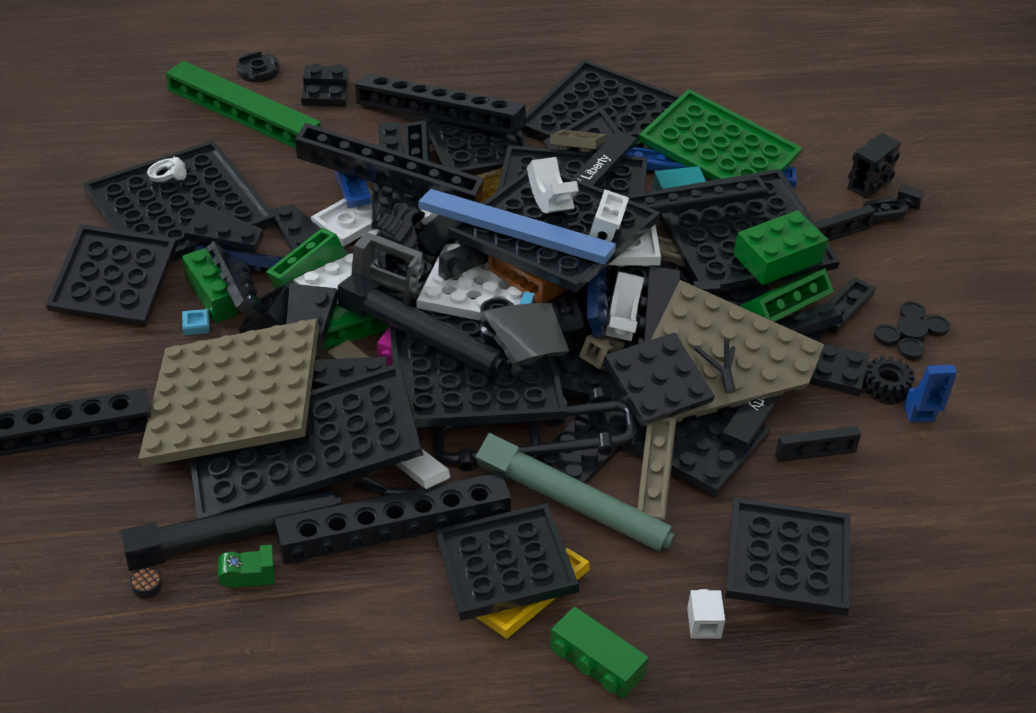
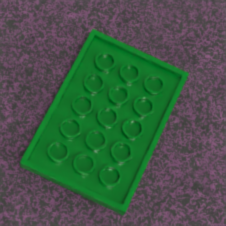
[638,89,802,181]

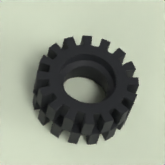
[863,356,915,404]

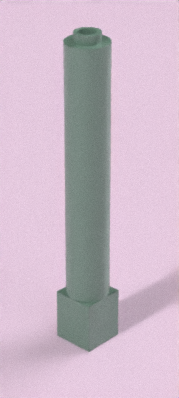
[475,433,676,552]

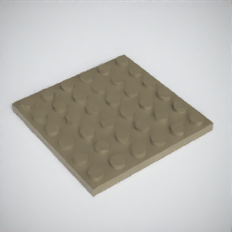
[138,319,319,467]

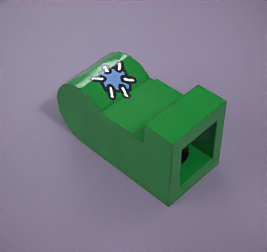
[218,545,275,587]

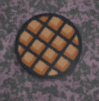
[130,567,162,598]

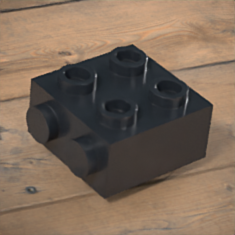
[847,132,901,199]

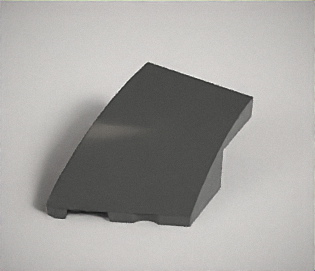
[479,303,569,365]

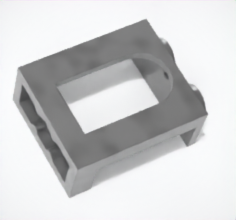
[351,232,424,305]

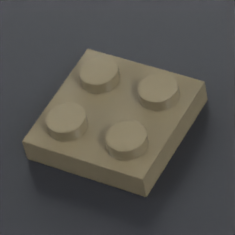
[550,130,607,152]

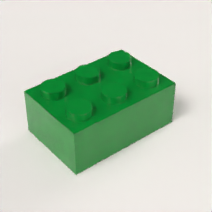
[733,210,828,285]

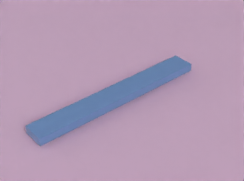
[419,189,616,264]

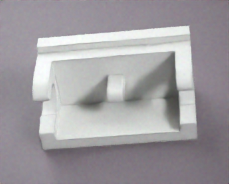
[589,190,629,242]

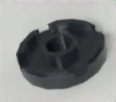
[236,52,280,82]

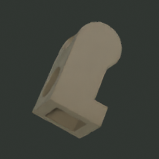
[579,335,626,369]

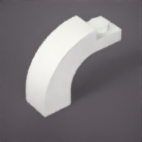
[527,157,579,213]
[605,271,644,341]

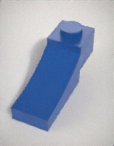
[334,170,371,208]
[904,365,957,422]

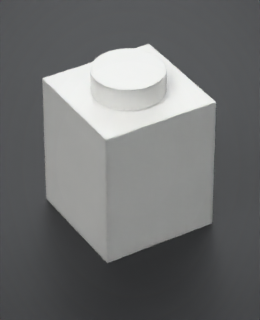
[687,589,725,639]

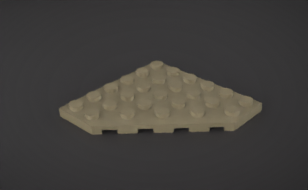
[622,280,824,422]

